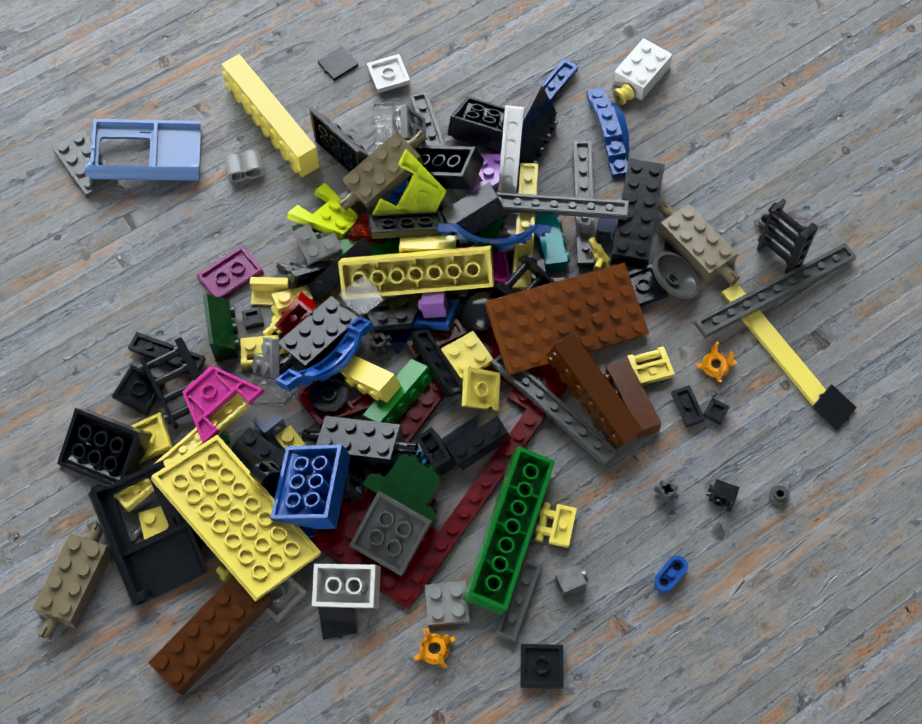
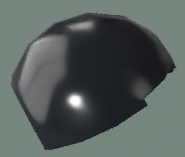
[460,290,499,332]

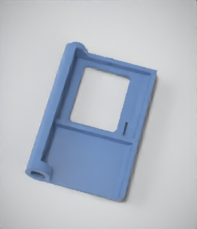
[85,119,201,181]

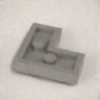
[400,105,426,141]
[292,224,342,266]
[252,337,279,378]

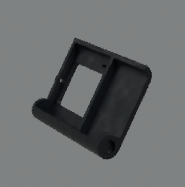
[88,460,209,606]

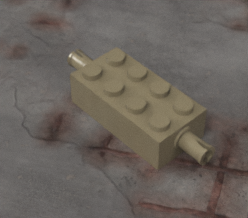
[338,130,427,211]
[657,201,740,285]
[32,521,112,640]

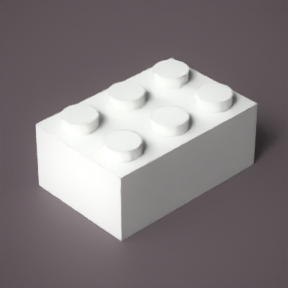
[613,38,672,101]
[312,564,381,609]

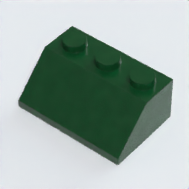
[203,294,241,362]

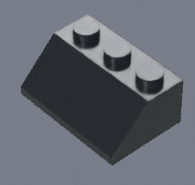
[442,182,509,243]
[442,406,512,471]

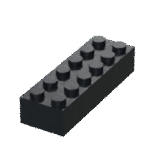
[610,158,665,268]

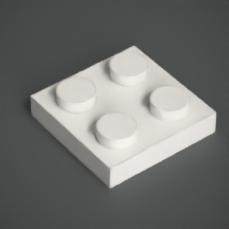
[367,54,410,93]

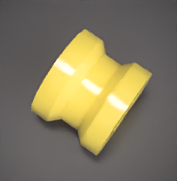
[613,83,635,105]

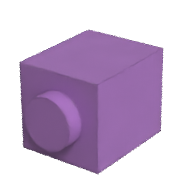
[418,291,448,318]

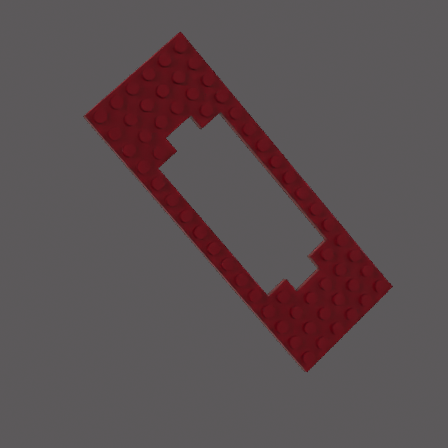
[310,327,568,610]

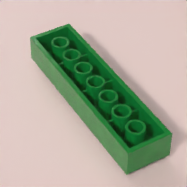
[462,446,555,615]

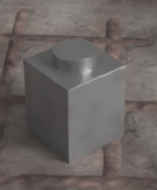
[554,565,588,598]

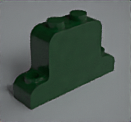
[362,455,442,530]

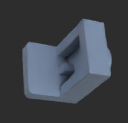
[253,413,286,440]

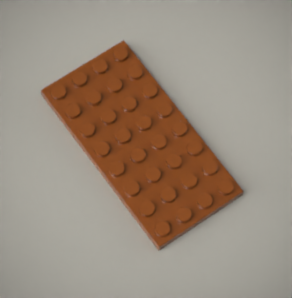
[484,263,649,376]

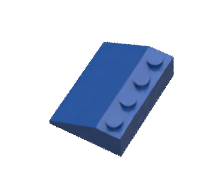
[270,444,351,529]

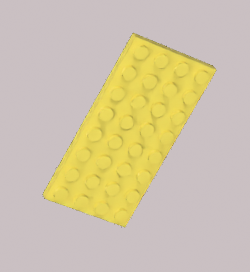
[151,435,321,602]

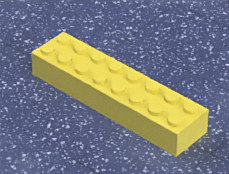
[222,54,320,178]
[338,245,495,299]

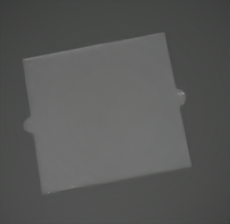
[339,274,385,317]

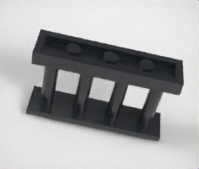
[757,199,818,273]
[492,253,555,297]
[139,337,201,429]

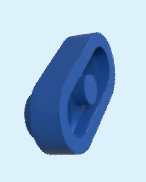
[654,556,688,593]

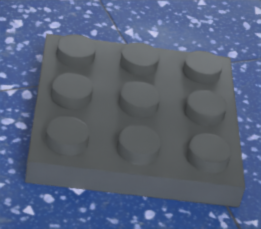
[349,491,433,576]

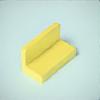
[250,277,290,306]

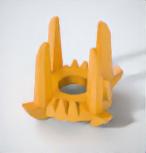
[696,342,737,382]
[414,628,455,669]

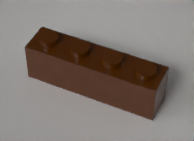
[604,358,661,439]

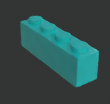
[535,214,570,274]

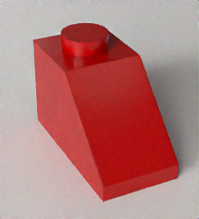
[274,291,316,335]

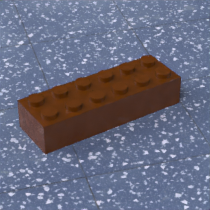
[546,333,643,449]
[148,576,273,696]

